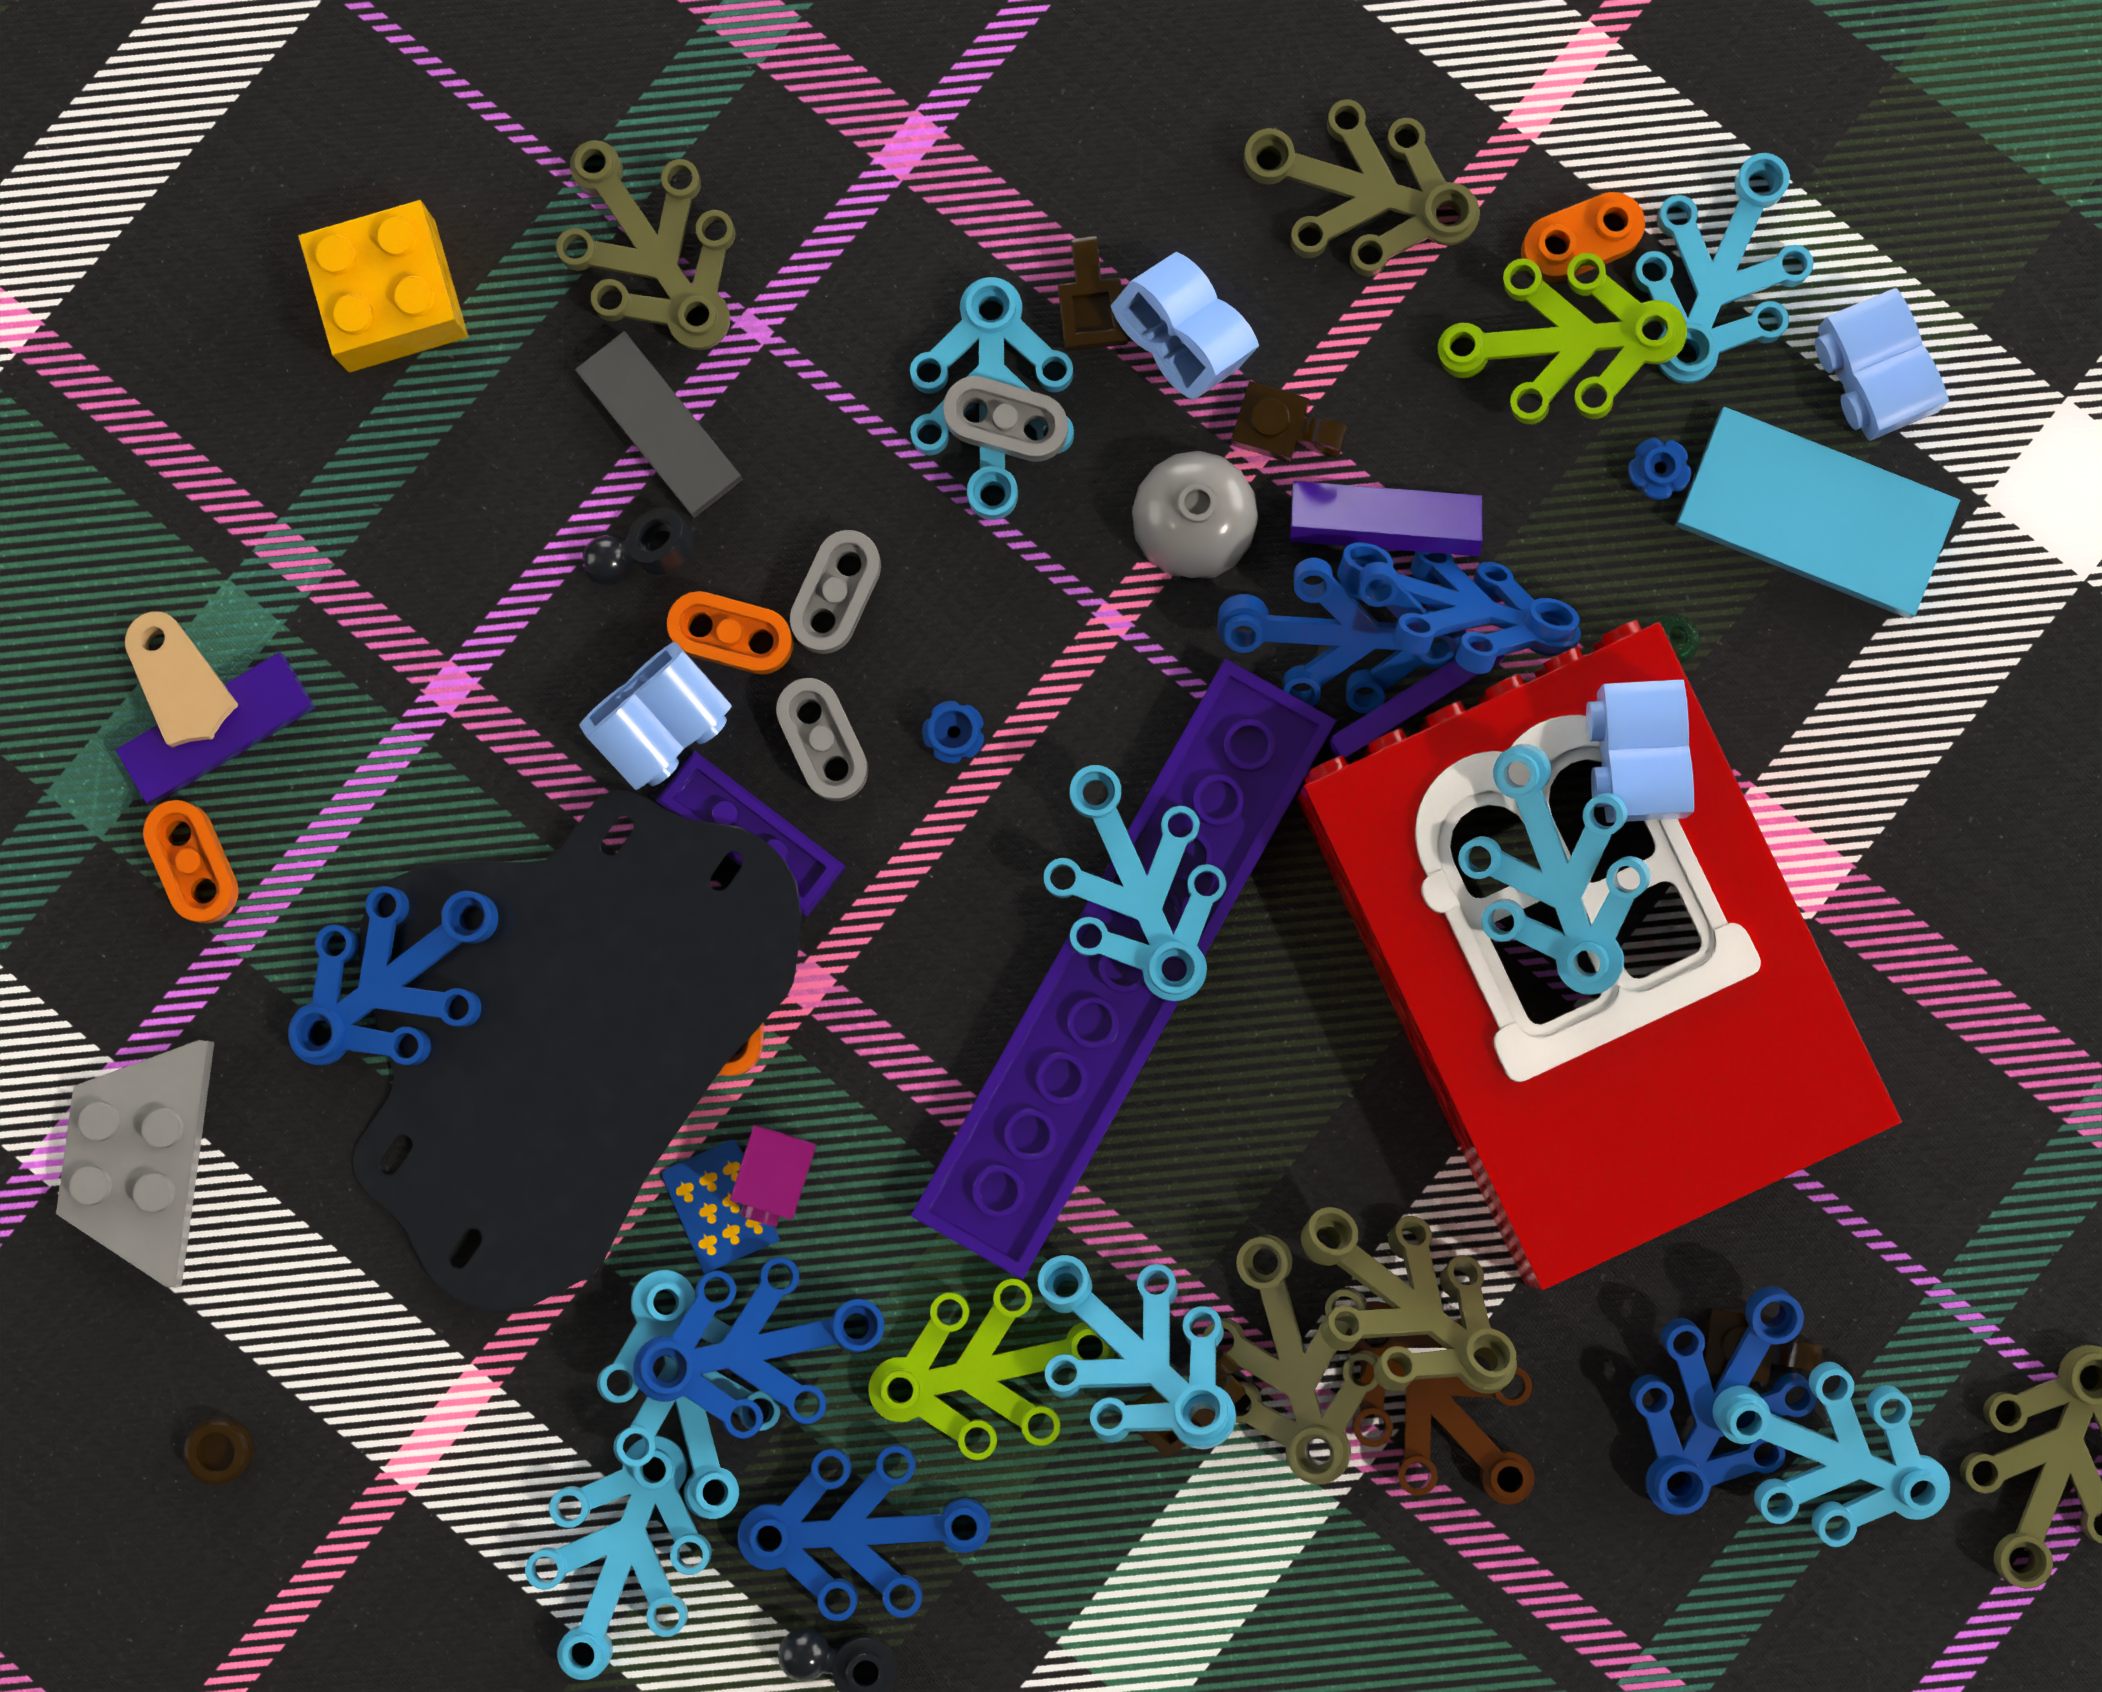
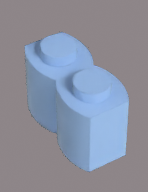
[1111,252,1259,400]
[1815,288,1949,441]
[579,641,732,790]
[1586,680,1694,823]

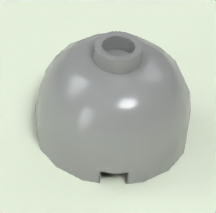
[1132,451,1258,579]

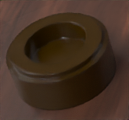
[184,1418,254,1485]

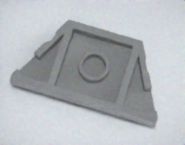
[56,1040,214,1288]

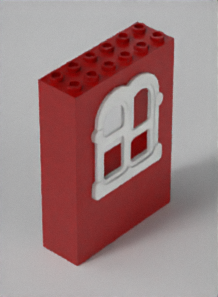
[1296,620,1902,1291]

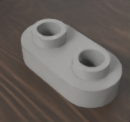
[943,376,1068,462]
[790,530,881,654]
[776,678,868,801]

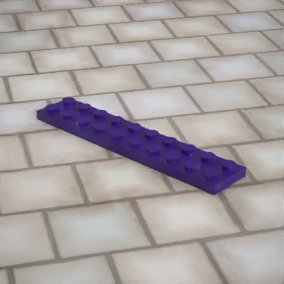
[911,658,1336,1280]

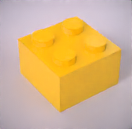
[298,200,469,373]

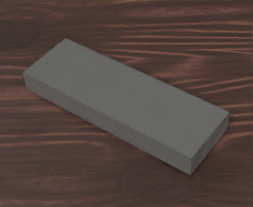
[575,331,743,518]

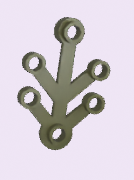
[1243,99,1480,277]
[556,140,736,350]
[1301,1207,1517,1394]
[1203,1235,1379,1485]
[1960,1345,2102,1589]

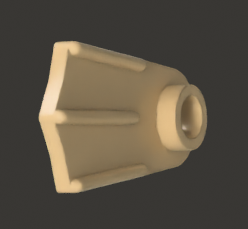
[125,612,238,747]

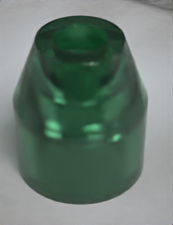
[1654,614,1700,666]

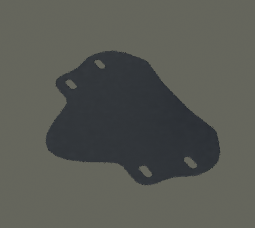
[353,790,802,1312]

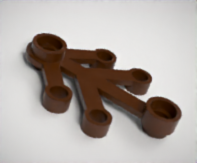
[1346,1301,1535,1504]

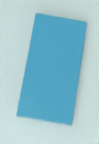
[1675,407,1960,619]

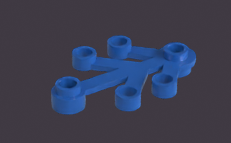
[1337,542,1581,674]
[1218,558,1467,713]
[288,886,498,1066]
[633,1257,884,1439]
[1630,1286,1817,1515]
[738,1444,991,1621]

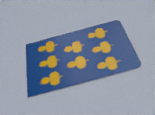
[662,1140,780,1274]

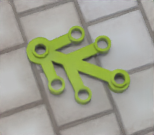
[1438,253,1687,424]
[869,1278,1115,1460]

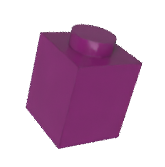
[730,1125,817,1227]

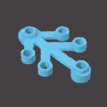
[1632,153,1814,384]
[910,277,1074,520]
[1458,744,1651,995]
[1043,765,1226,1001]
[1038,1255,1236,1449]
[597,1270,780,1519]
[1712,1362,1950,1547]
[525,1435,712,1680]

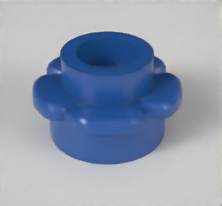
[1628,438,1691,500]
[922,701,984,763]

